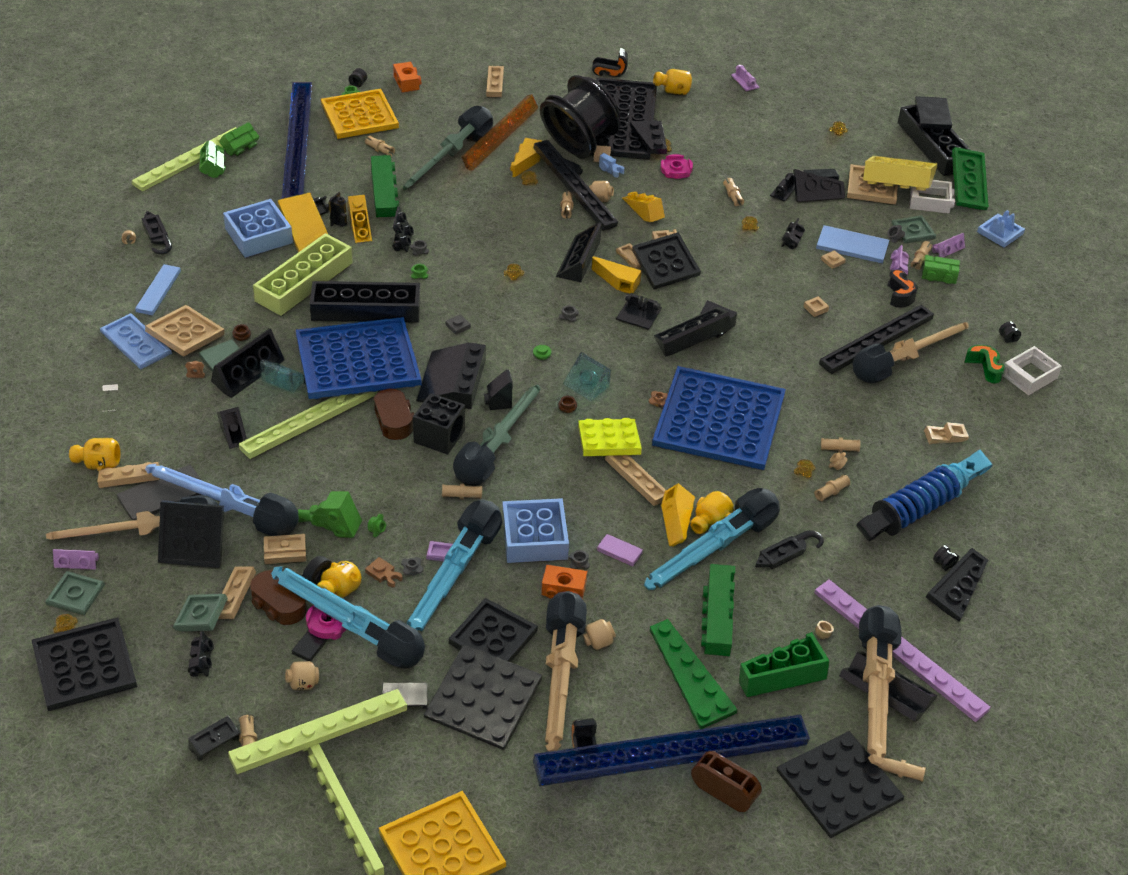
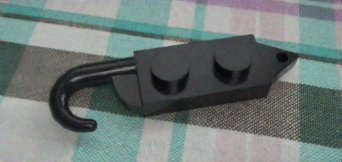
[141,211,172,255]
[755,530,824,569]

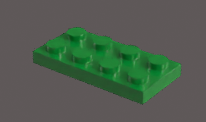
[952,147,989,210]

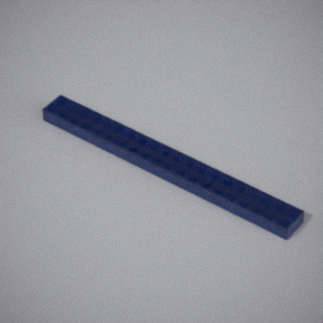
[282,82,313,199]
[533,714,810,786]

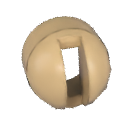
[122,230,136,244]
[815,621,834,639]

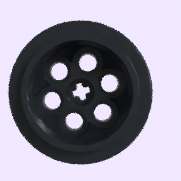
[540,75,620,159]

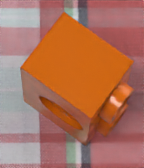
[393,62,422,92]
[541,564,587,599]

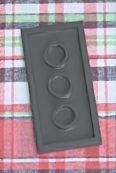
[117,465,201,520]

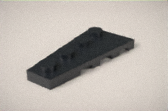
[926,548,988,622]

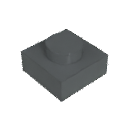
[446,314,471,334]

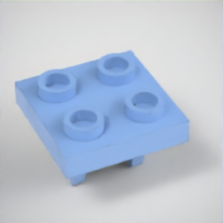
[977,210,1025,248]

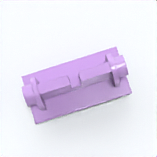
[731,65,759,91]
[931,233,965,258]
[890,245,909,275]
[53,549,99,569]

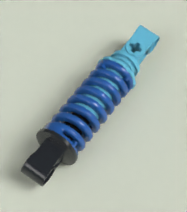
[856,450,993,542]

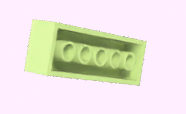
[253,233,353,316]

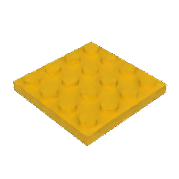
[321,89,399,139]
[379,791,506,875]

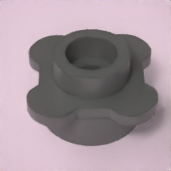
[887,225,905,243]
[410,240,429,256]
[559,305,579,322]
[569,550,590,569]
[401,557,423,575]

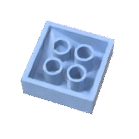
[223,199,293,258]
[502,498,569,563]

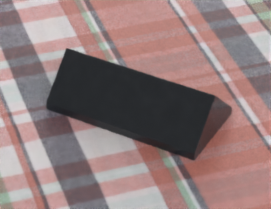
[556,222,602,282]
[654,307,731,357]
[211,328,285,398]

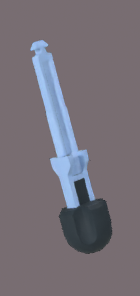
[145,464,299,536]

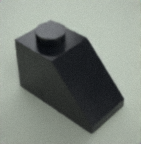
[484,370,513,410]
[217,407,247,449]

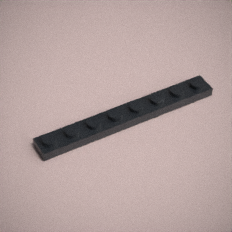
[533,140,618,231]
[819,304,934,374]

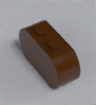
[374,389,414,440]
[250,570,307,625]
[691,751,762,812]

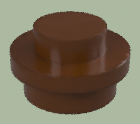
[232,324,251,341]
[558,396,577,413]

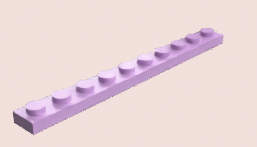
[814,580,990,722]

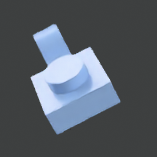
[599,153,625,178]

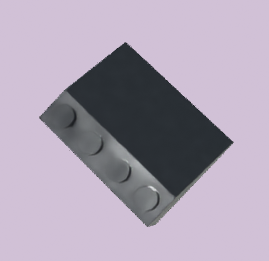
[416,342,486,409]

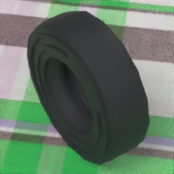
[302,555,332,585]

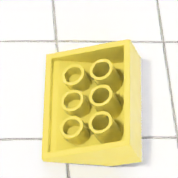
[863,156,938,191]

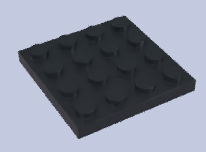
[31,617,137,711]
[424,644,542,750]
[776,731,904,838]

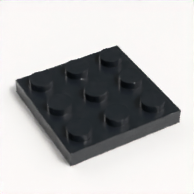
[632,232,701,290]
[158,500,224,568]
[449,598,538,662]

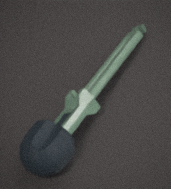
[403,106,493,190]
[453,384,541,485]

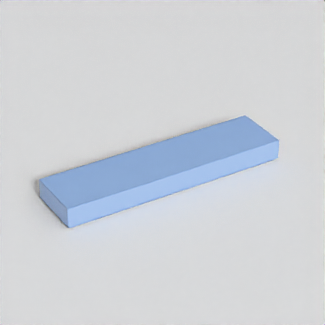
[135,264,181,315]

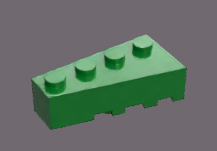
[371,155,399,218]
[701,564,736,656]
[739,632,829,697]

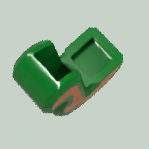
[964,345,1005,384]

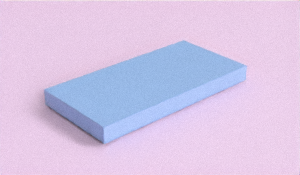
[816,225,889,264]
[100,313,172,370]

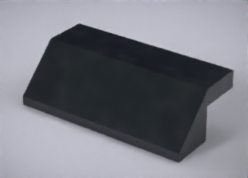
[839,652,937,721]

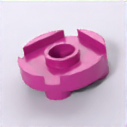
[660,154,693,179]
[306,605,347,640]

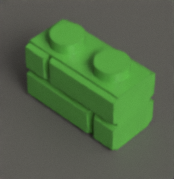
[219,122,259,156]
[199,141,226,178]
[922,255,960,284]

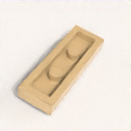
[486,66,504,97]
[97,462,159,488]
[218,567,256,619]

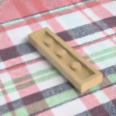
[605,455,666,506]

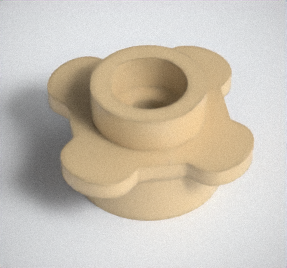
[829,452,847,470]

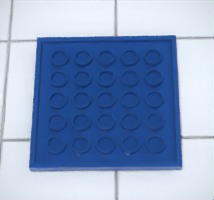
[295,317,422,399]
[652,366,786,470]

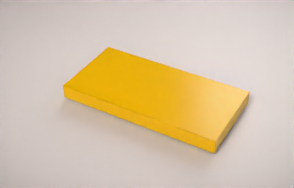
[278,193,328,252]

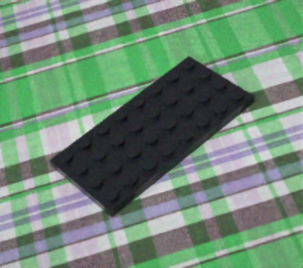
[592,78,657,160]

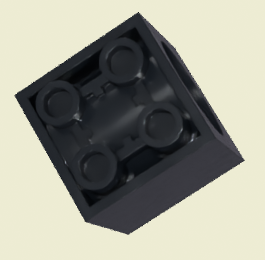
[413,393,465,455]

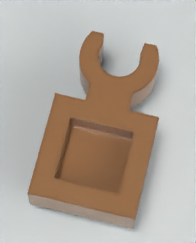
[365,557,403,588]

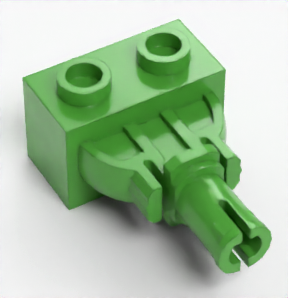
[297,491,362,538]

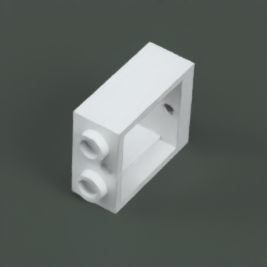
[910,180,955,213]
[1003,346,1062,395]

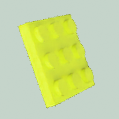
[578,418,642,456]

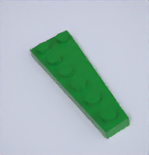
[650,619,738,730]

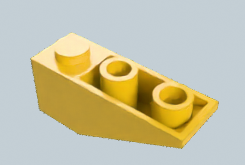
[510,138,541,177]
[622,192,665,222]
[347,195,372,243]
[591,256,641,294]
[661,483,695,547]

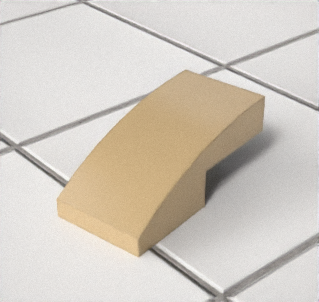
[924,422,969,444]

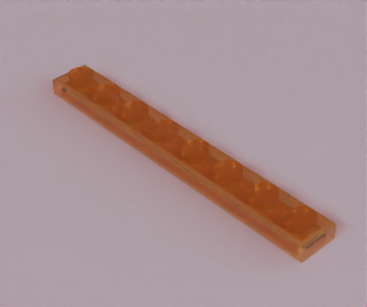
[461,94,538,171]

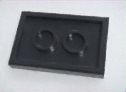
[915,96,952,130]

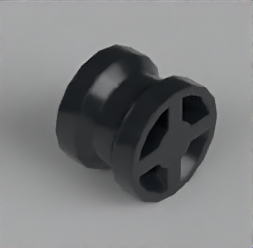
[348,68,368,87]
[999,321,1022,343]
[933,545,959,571]

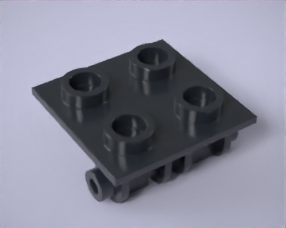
[392,206,414,252]
[616,293,662,330]

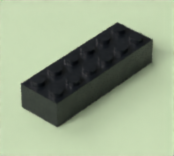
[898,105,971,176]
[310,281,420,323]

